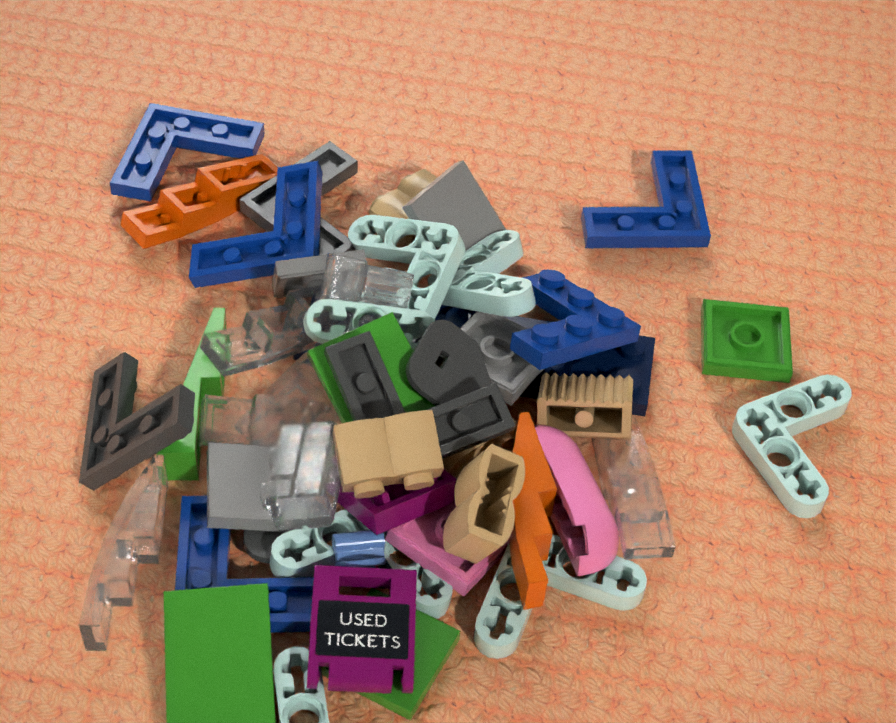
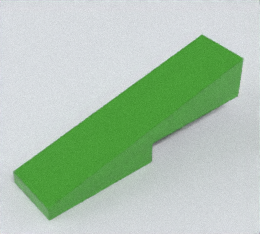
[156,308,228,481]

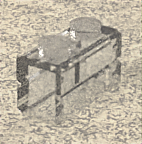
[260,421,341,530]

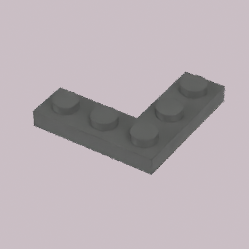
[239,141,358,255]
[324,331,516,459]
[79,352,195,491]

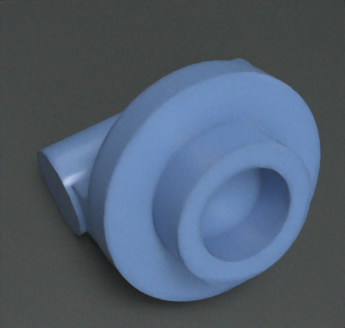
[332,530,386,568]

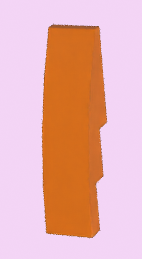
[120,154,278,249]
[509,412,557,610]

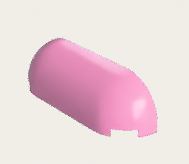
[534,425,619,576]

